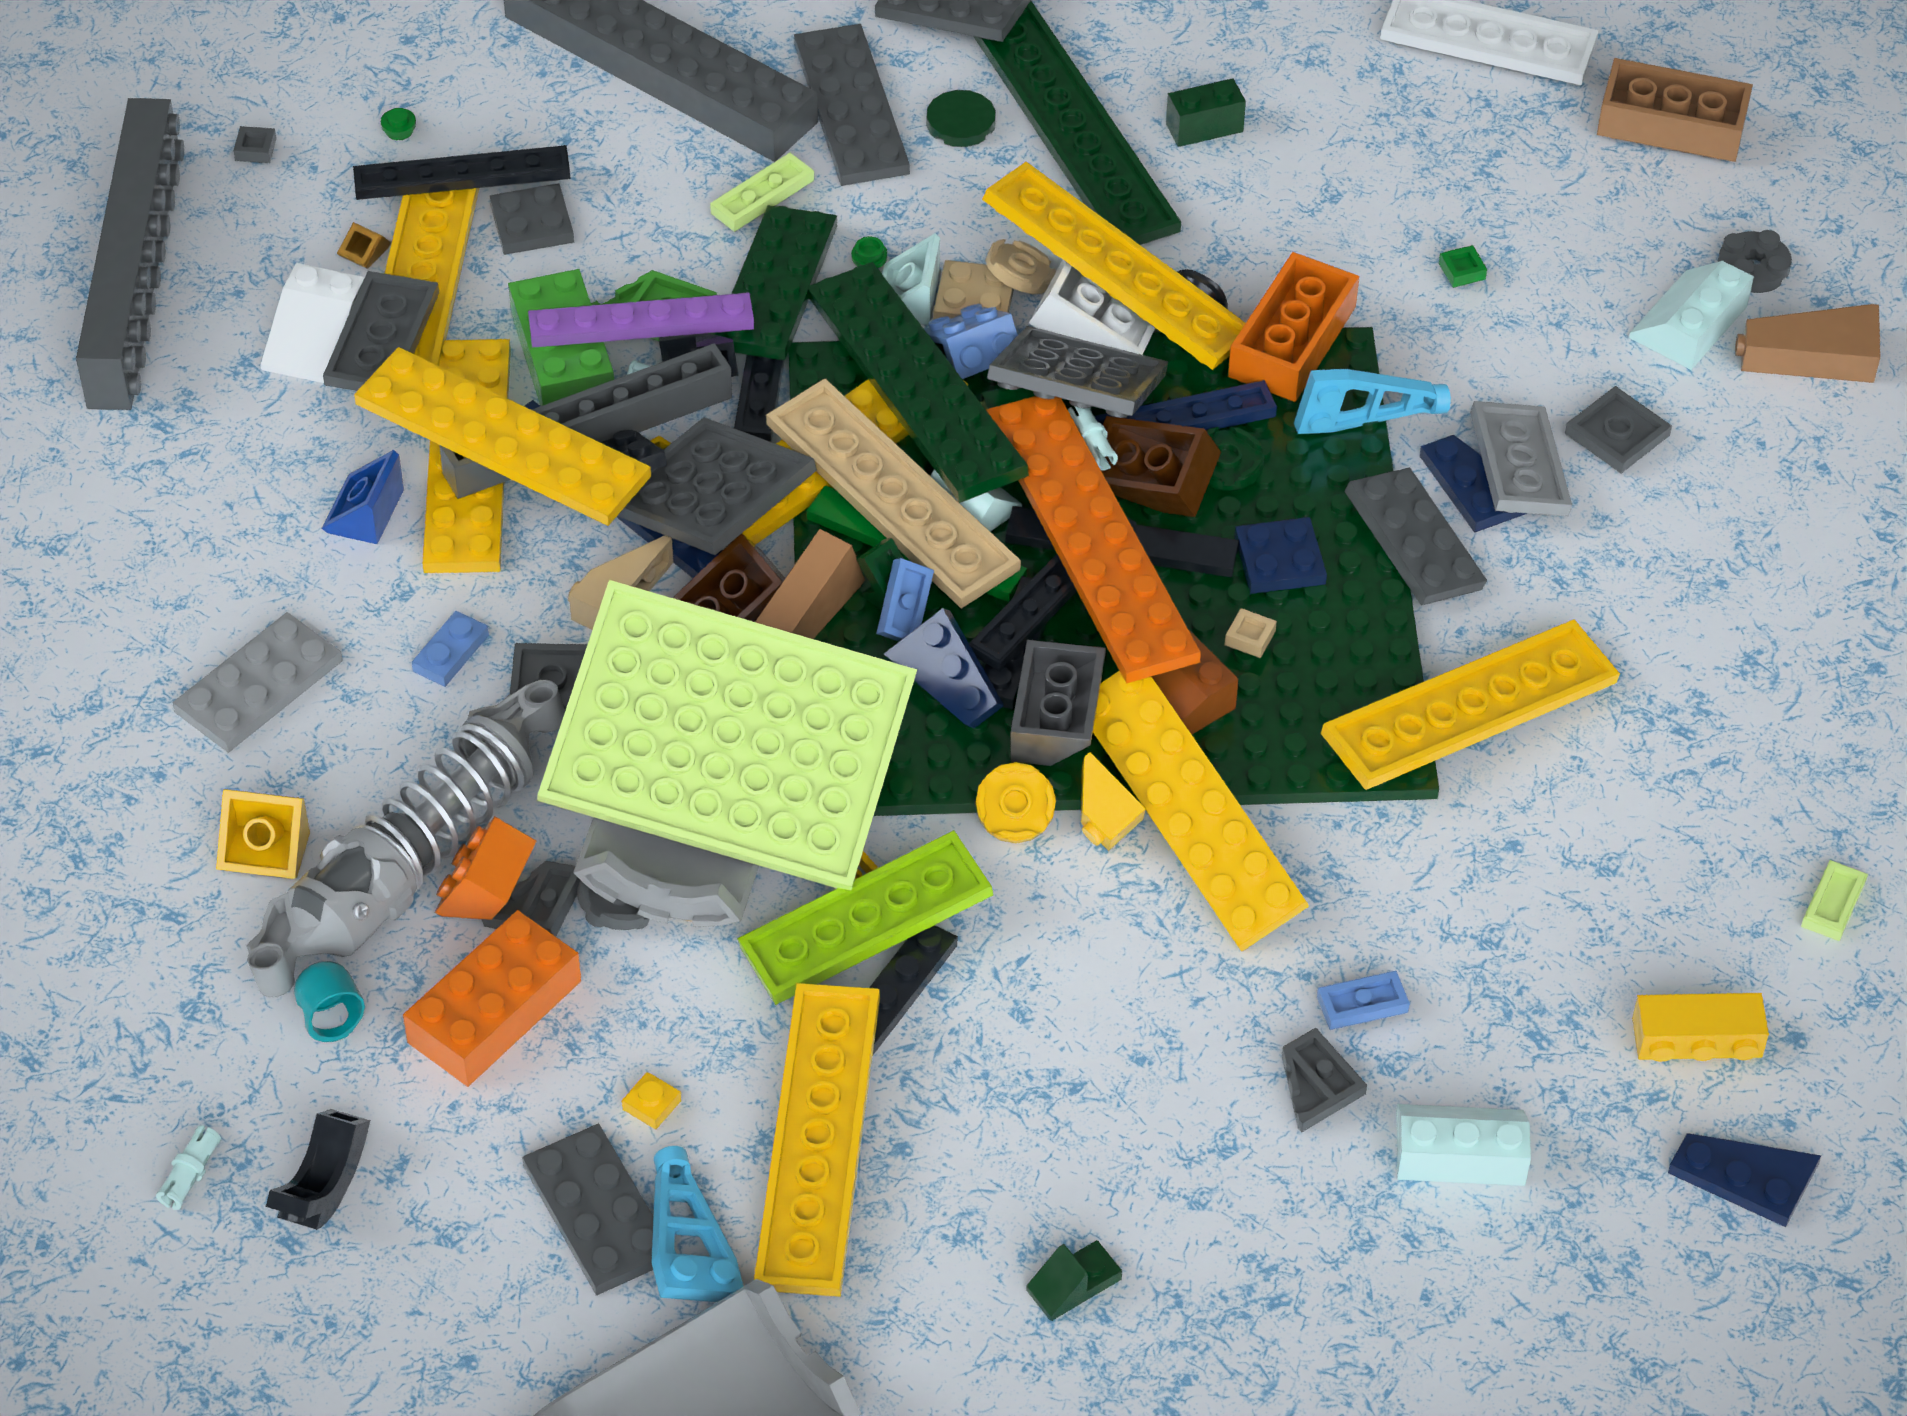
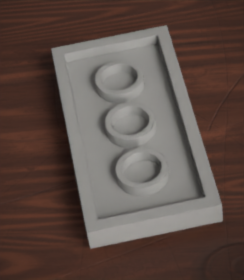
[1470,401,1572,516]
[172,612,343,753]

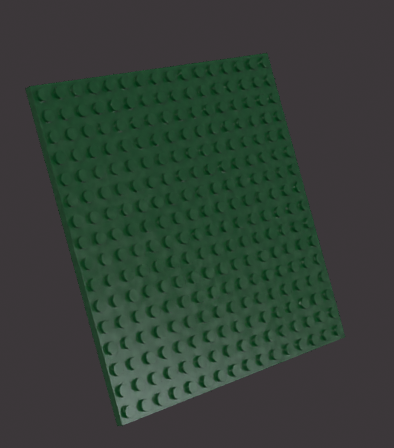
[789,327,1439,816]

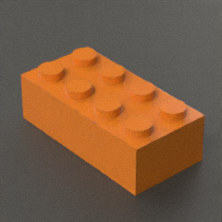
[1228,252,1360,402]
[403,910,581,1087]

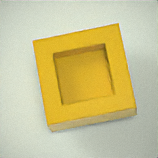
[622,1072,681,1130]

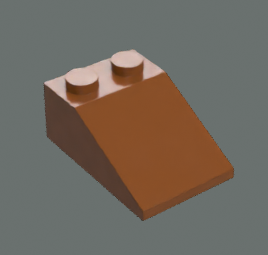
[1151,630,1238,735]

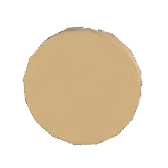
[985,239,1056,294]

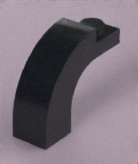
[266,1109,371,1230]

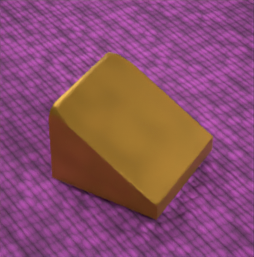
[337,222,391,269]

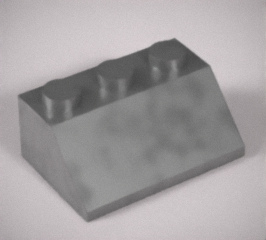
[1011,640,1106,766]

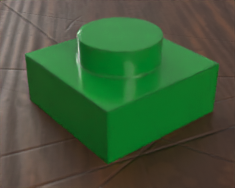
[1439,245,1487,288]

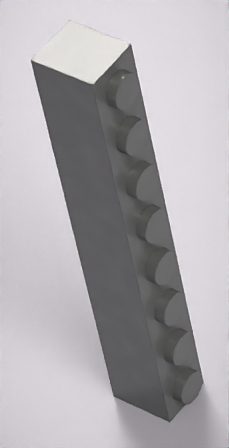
[439,343,732,499]

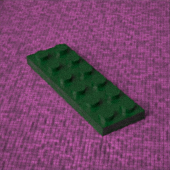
[715,205,837,360]

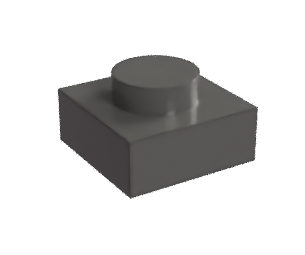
[233,126,276,163]

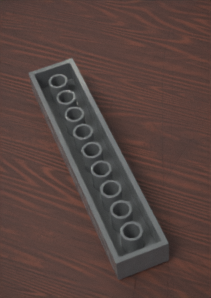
[504,0,818,162]
[76,98,184,410]

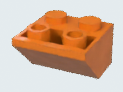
[435,816,536,920]

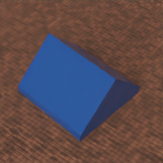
[321,450,404,544]

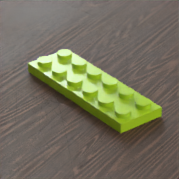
[737,830,994,1005]

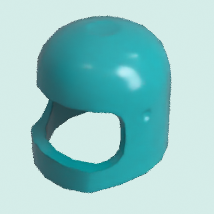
[294,961,365,1042]

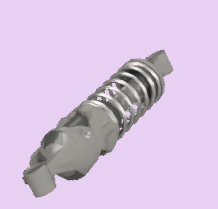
[246,680,565,997]

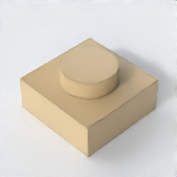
[1225,608,1277,658]

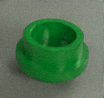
[381,108,416,140]
[851,236,887,268]

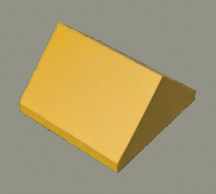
[216,789,310,879]

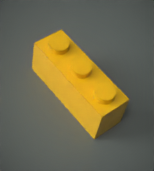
[1632,993,1769,1062]

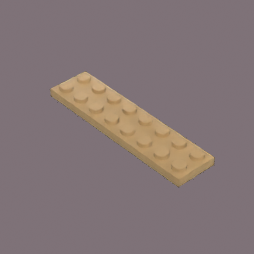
[766,379,1021,609]

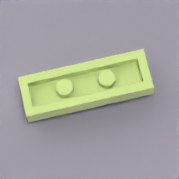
[710,152,814,232]

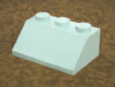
[1629,261,1754,370]
[1396,1104,1531,1186]

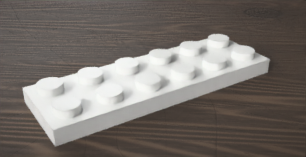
[1380,0,1599,85]

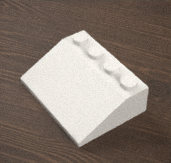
[1029,260,1174,355]

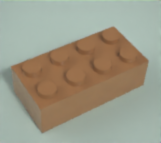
[1597,58,1753,162]

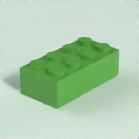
[508,269,614,406]

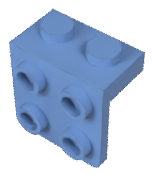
[924,304,1018,379]

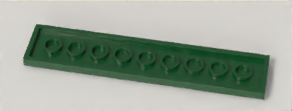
[973,1,1181,245]
[808,262,1029,503]

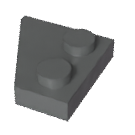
[481,861,580,937]
[1282,1028,1367,1132]

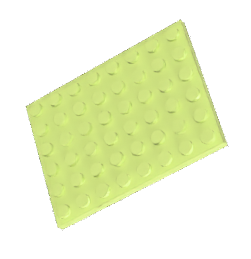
[537,580,917,891]

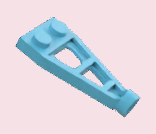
[1294,369,1451,434]
[652,1146,744,1302]

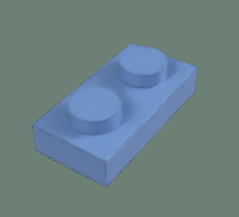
[876,558,934,642]
[412,611,489,687]
[1317,971,1410,1030]

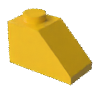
[1081,752,1146,851]

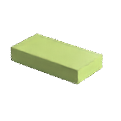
[1801,860,1868,941]

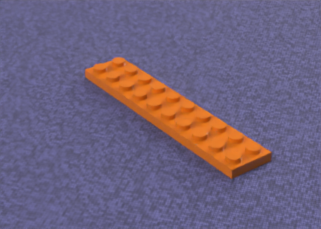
[986,396,1201,684]

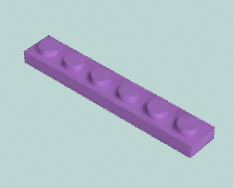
[528,293,754,348]

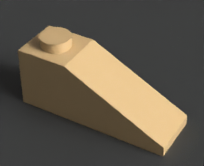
[568,535,673,630]

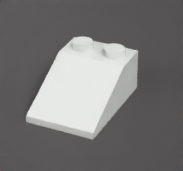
[261,263,365,383]

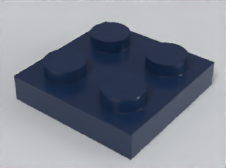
[1234,517,1327,594]

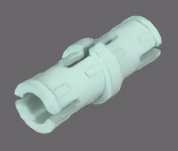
[1068,406,1118,470]
[156,1125,221,1210]

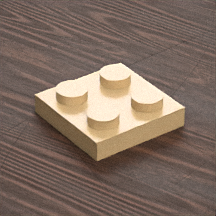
[933,260,1014,320]

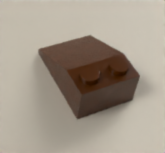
[1101,416,1221,517]
[673,533,785,622]

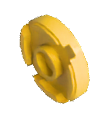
[975,762,1056,844]

